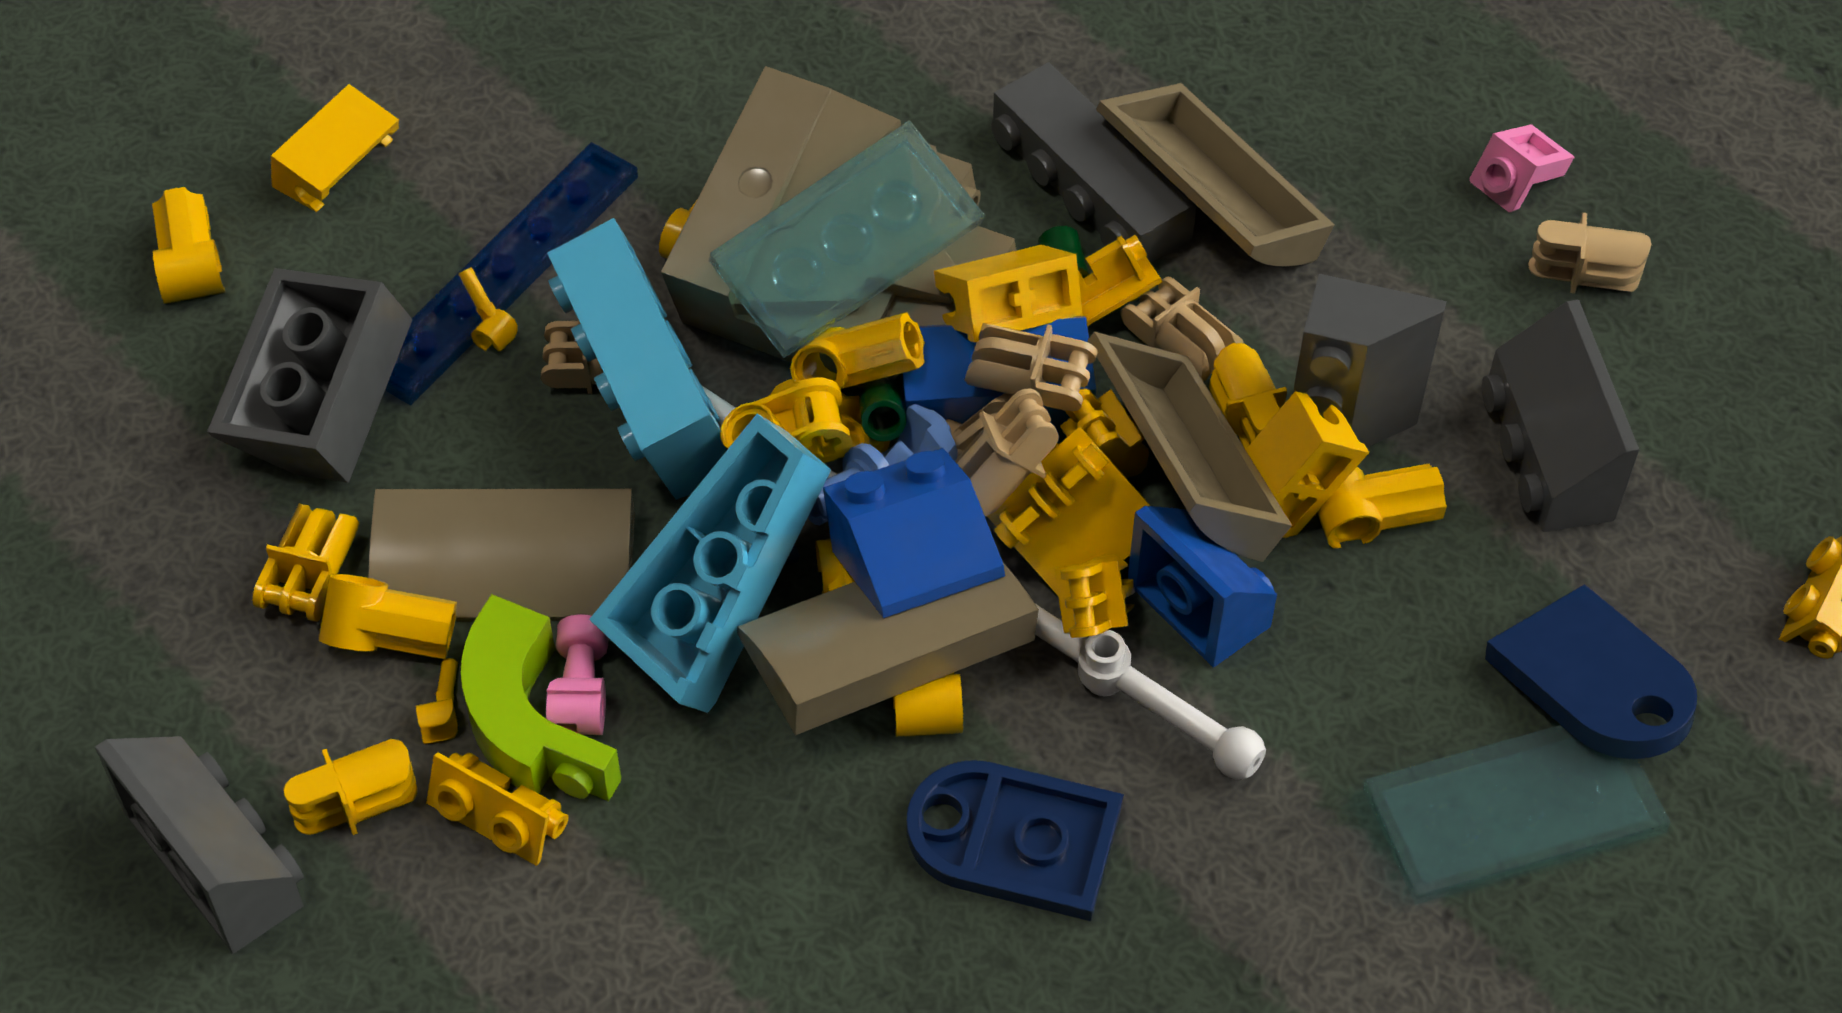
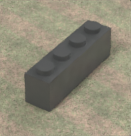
[991,62,1197,263]

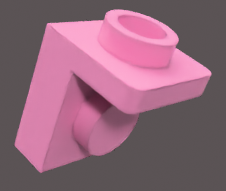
[1470,124,1574,212]

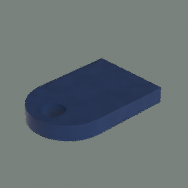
[1485,584,1697,759]
[907,760,1124,921]

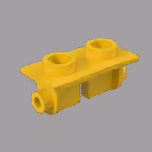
[1078,235,1163,327]
[1779,536,1842,659]
[426,752,568,866]

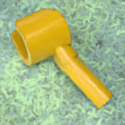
[458,267,518,351]
[415,658,458,744]

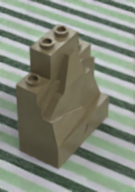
[661,66,1017,388]

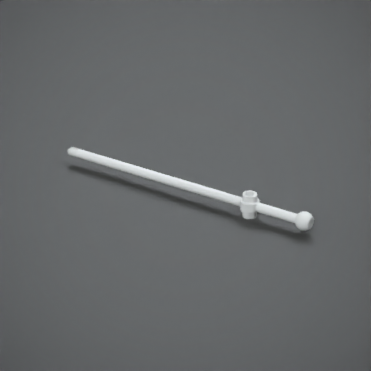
[702,386,1266,780]

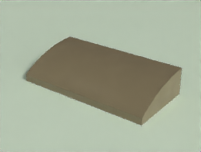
[1096,83,1335,266]
[1088,332,1292,562]
[368,489,635,621]
[737,561,1039,735]

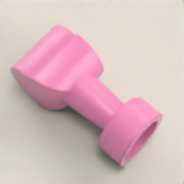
[546,614,609,735]

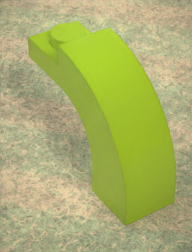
[461,594,621,801]

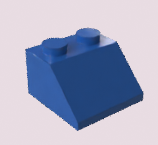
[823,448,1005,618]
[1128,506,1277,668]

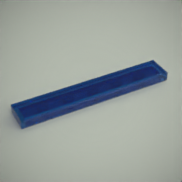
[385,142,638,406]

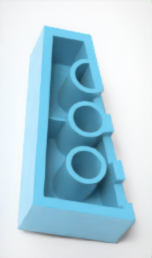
[547,218,727,500]
[589,414,831,713]

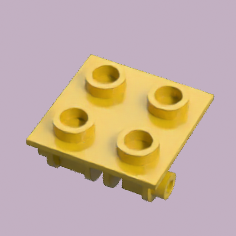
[987,426,1151,596]

